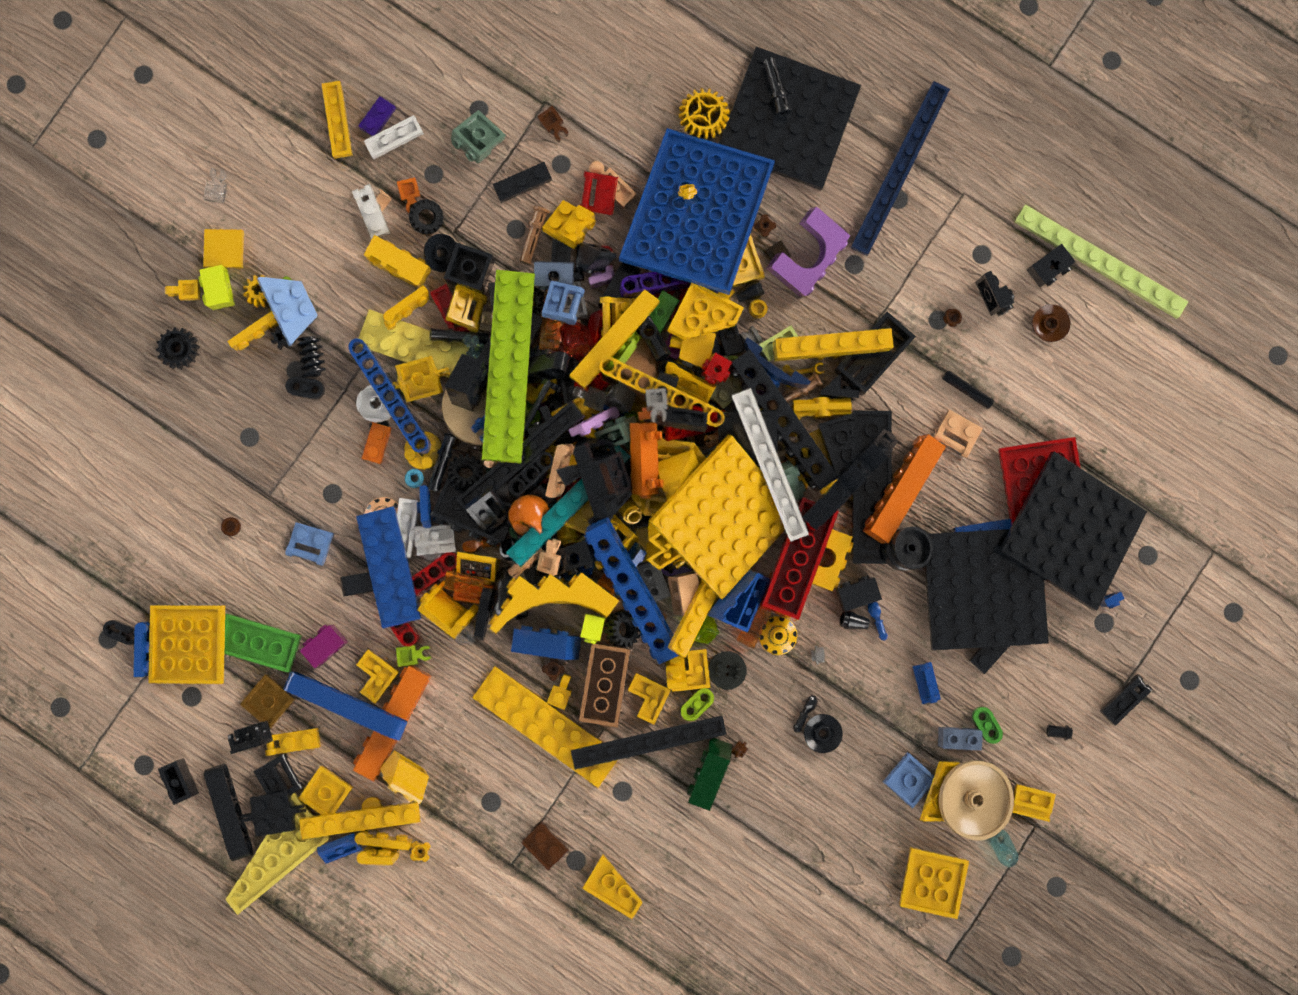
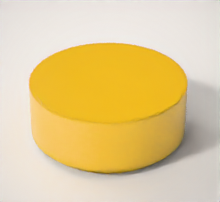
[362,796,382,809]

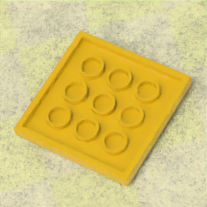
[148,605,225,684]

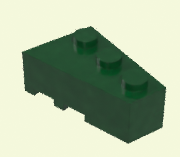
[686,738,732,811]

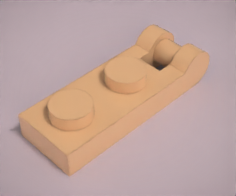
[545,444,575,498]

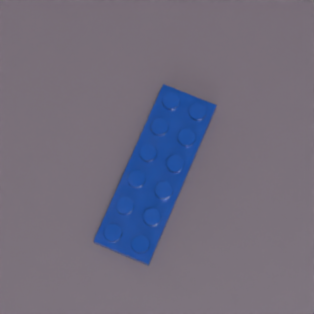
[356,506,422,629]

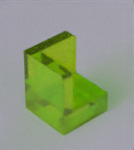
[694,615,719,644]

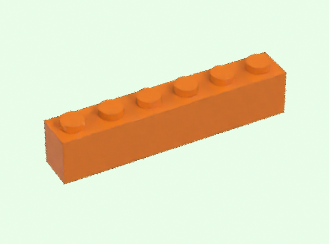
[863,434,946,544]
[353,665,432,781]

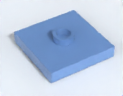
[883,752,934,808]

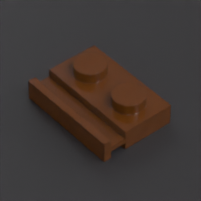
[521,822,569,871]

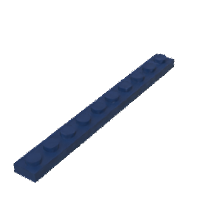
[851,81,950,256]

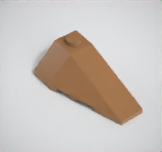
[617,330,660,401]

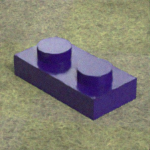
[358,96,396,137]

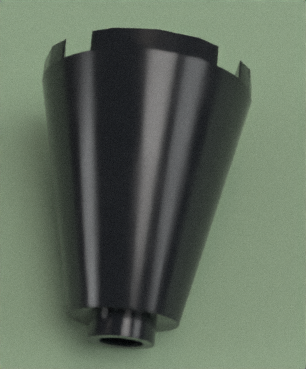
[489,567,528,620]

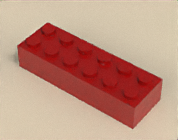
[759,497,839,621]

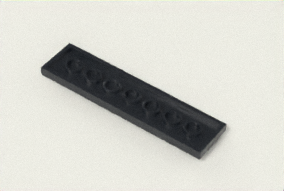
[852,410,892,564]

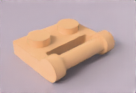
[933,410,983,458]

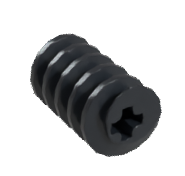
[297,336,326,378]

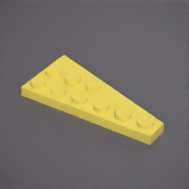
[225,793,331,915]

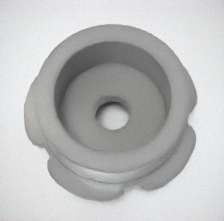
[811,646,825,665]

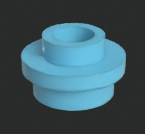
[405,469,424,488]

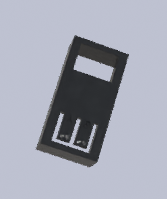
[833,311,916,396]

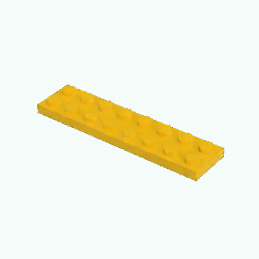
[472,666,618,788]

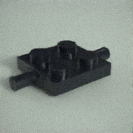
[240,790,307,837]

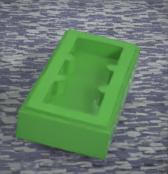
[650,290,680,334]

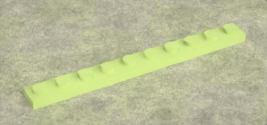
[1014,205,1189,319]

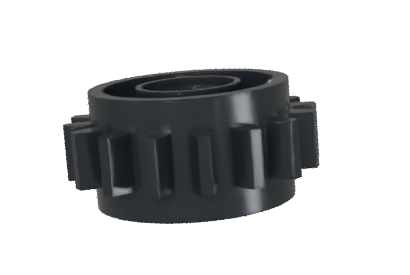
[156,327,200,370]

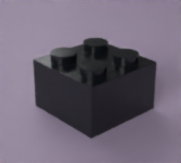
[444,242,495,294]
[445,354,488,412]

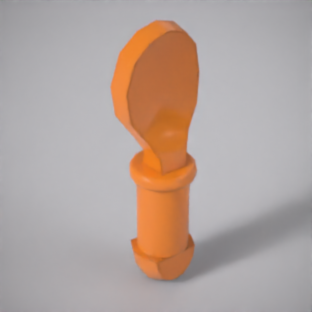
[462,539,500,553]

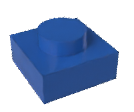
[1100,592,1125,609]

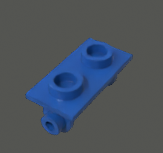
[912,662,941,704]

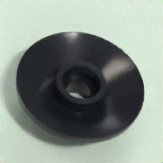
[423,234,456,272]
[804,714,843,753]

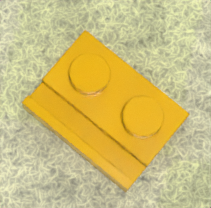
[1012,784,1056,822]

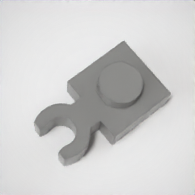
[645,388,668,422]

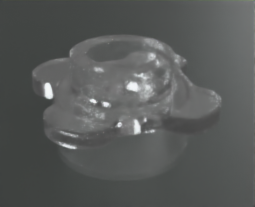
[455,625,475,645]

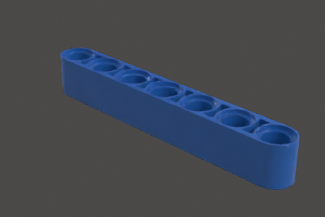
[348,339,431,454]
[283,671,408,741]

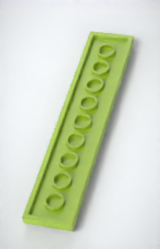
[482,270,535,463]

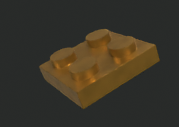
[240,674,296,729]

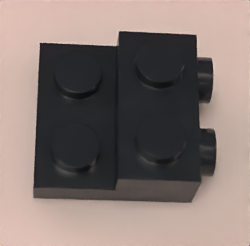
[975,271,1015,317]

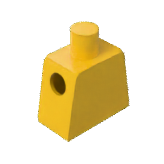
[669,332,716,367]

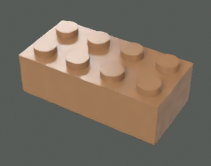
[579,643,630,728]

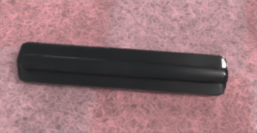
[942,371,994,409]

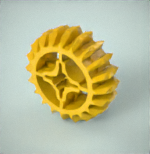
[679,88,729,140]

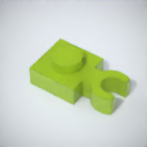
[396,645,431,667]

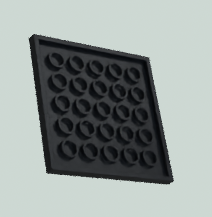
[719,46,861,191]
[999,451,1147,611]
[925,529,1049,650]

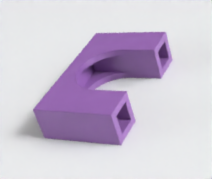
[765,207,850,297]

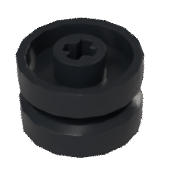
[882,526,933,571]

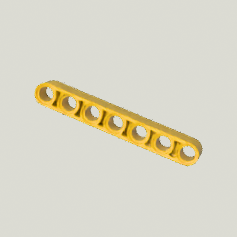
[599,357,724,427]

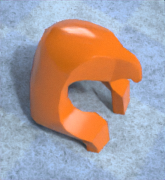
[508,495,550,535]

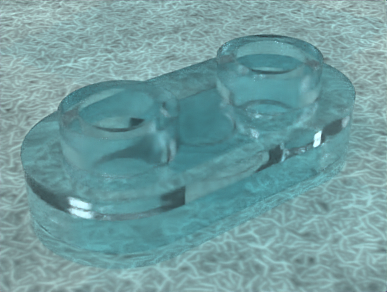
[989,830,1019,867]

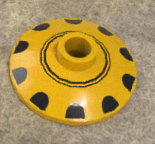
[759,616,797,655]

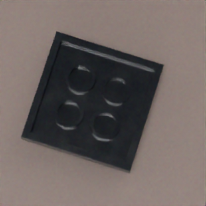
[717,410,778,469]

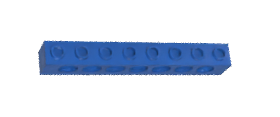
[584,518,679,665]

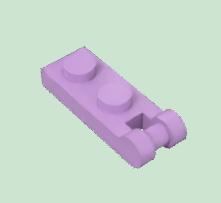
[568,407,619,437]

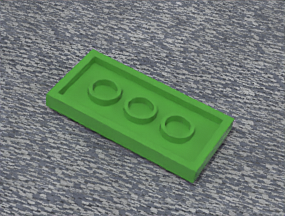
[224,614,302,673]

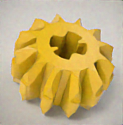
[243,275,267,308]

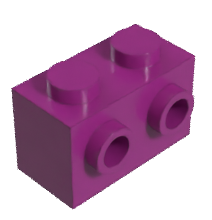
[300,624,348,668]

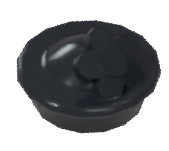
[499,538,518,561]

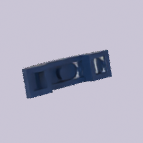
[743,337,811,388]

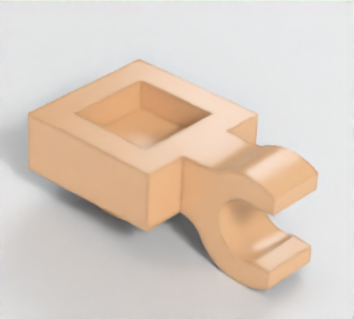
[537,539,561,576]

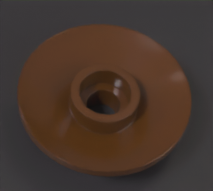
[1032,304,1071,342]

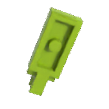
[603,331,642,377]

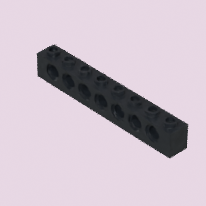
[729,349,839,491]

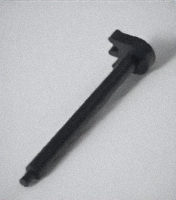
[523,378,561,436]

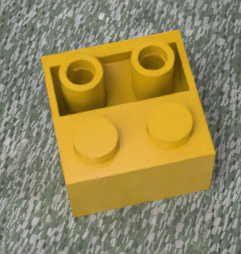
[380,750,429,804]

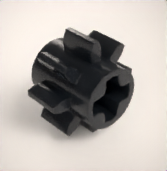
[271,326,295,350]

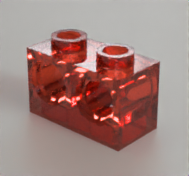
[559,321,594,361]

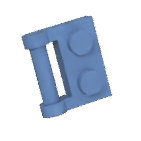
[542,281,585,325]
[285,522,334,566]

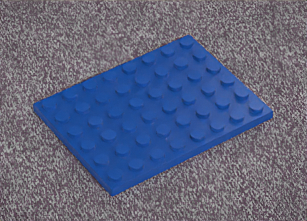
[619,128,775,295]

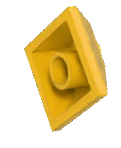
[658,449,700,500]

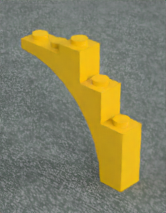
[489,573,619,634]

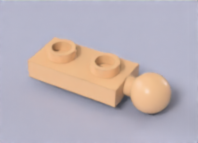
[589,161,637,209]

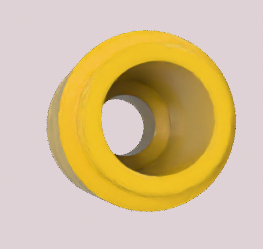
[619,497,642,524]

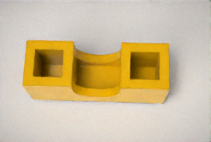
[812,529,854,591]

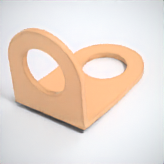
[377,189,392,211]

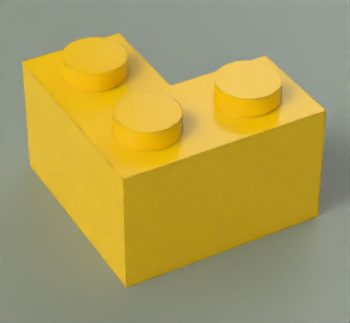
[646,523,681,570]

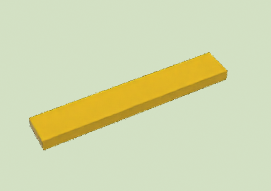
[570,289,660,389]

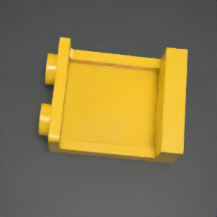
[418,581,479,639]

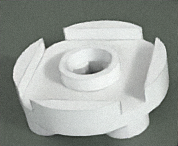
[356,384,394,423]

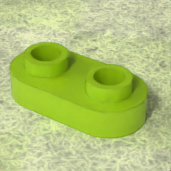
[681,688,714,721]

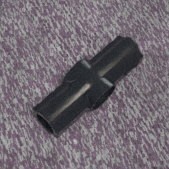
[638,315,671,362]

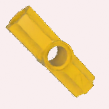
[792,397,852,418]

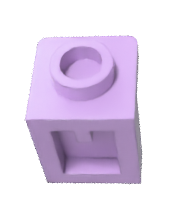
[588,265,615,289]

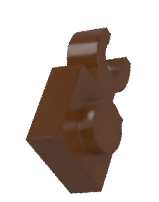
[537,106,569,142]

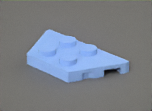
[257,277,318,346]

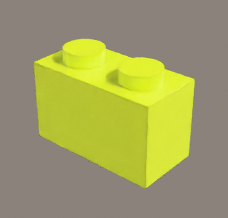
[198,265,235,310]
[581,613,606,644]

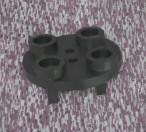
[708,651,747,690]

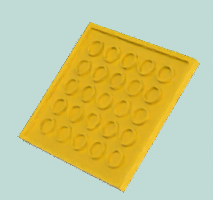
[649,435,785,600]

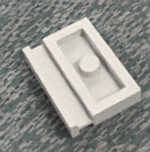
[415,525,456,556]

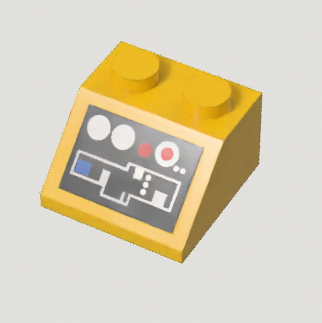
[456,552,500,585]

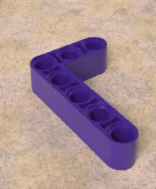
[619,272,718,298]

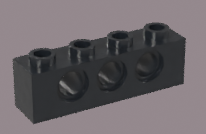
[524,540,597,587]

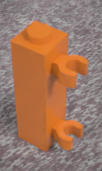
[630,422,663,499]

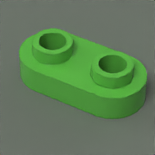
[972,707,1003,744]

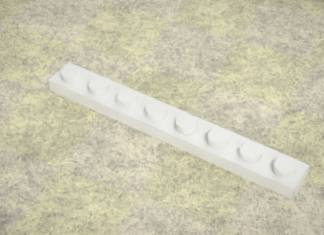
[732,388,809,541]

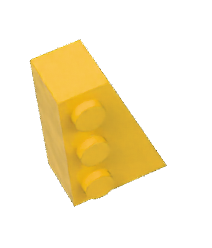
[364,235,431,289]

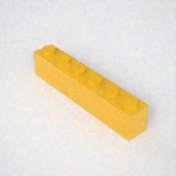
[772,328,893,362]

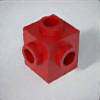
[701,353,732,385]

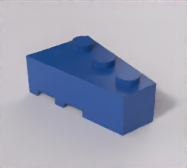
[707,570,770,633]
[511,625,582,660]

